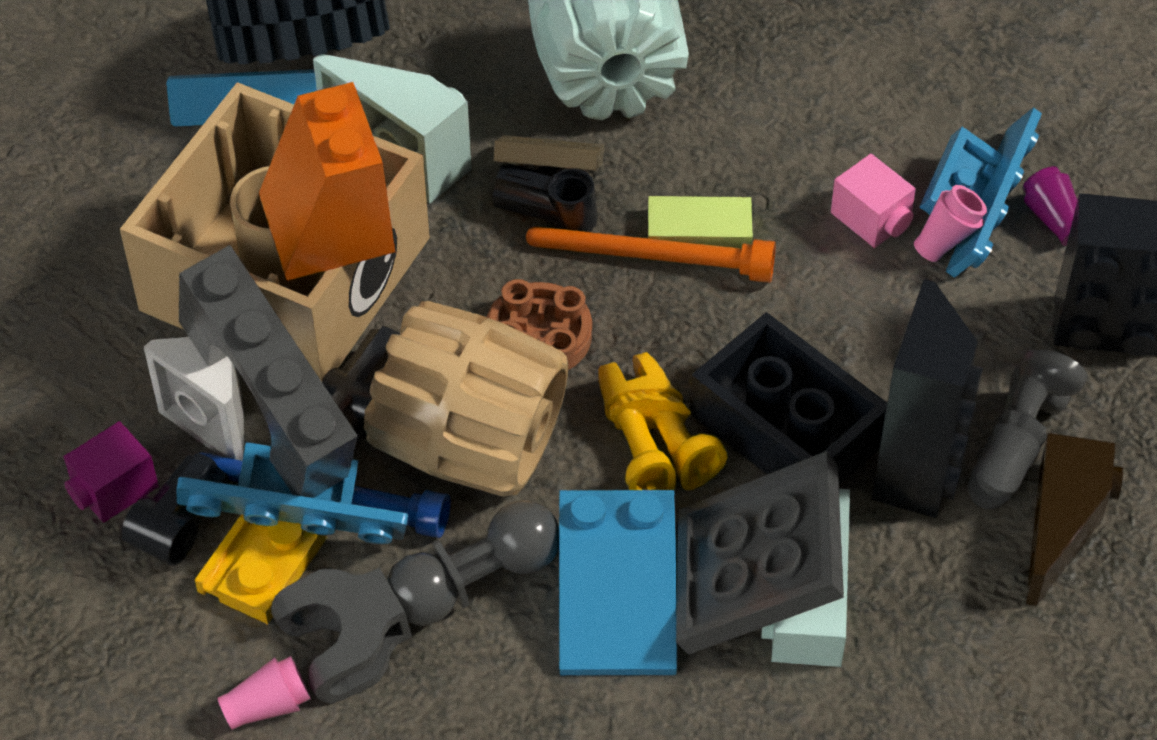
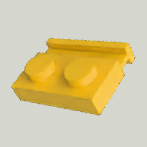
[195,515,327,624]

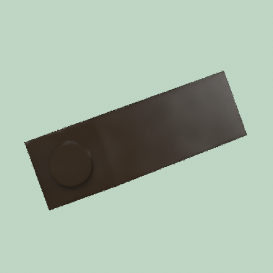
[1026,433,1123,606]

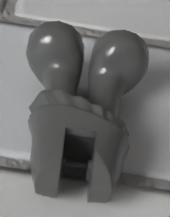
[968,350,1088,509]

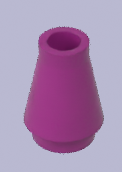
[1022,166,1077,246]

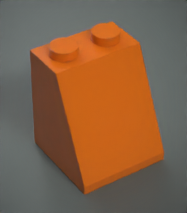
[259,82,395,281]

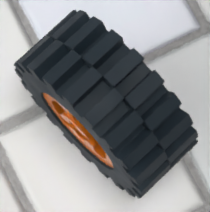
[206,0,390,64]

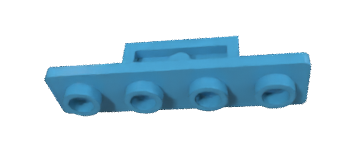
[166,69,317,126]
[919,107,1042,278]
[176,442,408,544]

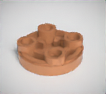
[487,279,592,370]

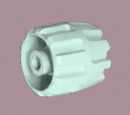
[528,0,689,120]

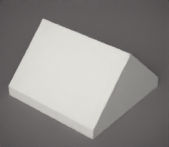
[144,337,244,461]

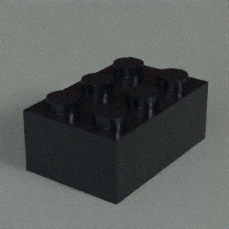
[1053,193,1157,356]
[689,312,887,485]

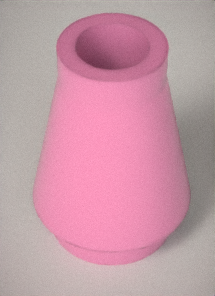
[914,185,987,262]
[217,656,311,730]

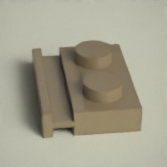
[493,135,604,174]

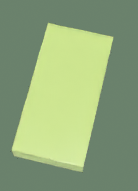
[648,196,753,248]

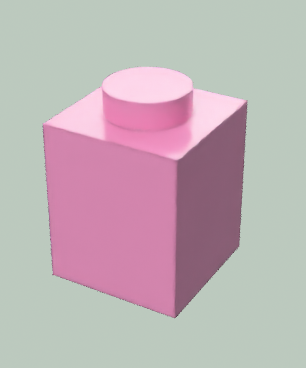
[831,154,916,248]

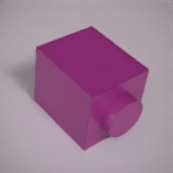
[63,421,159,523]

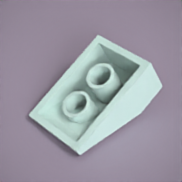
[313,54,472,204]

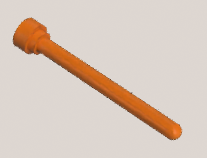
[526,226,776,283]

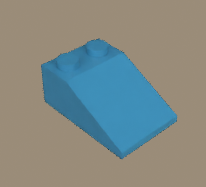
[559,490,677,675]

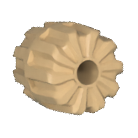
[364,301,568,496]

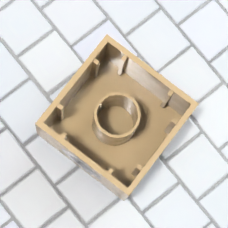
[120,82,430,382]

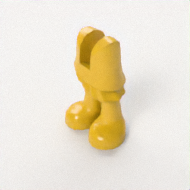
[598,352,728,490]

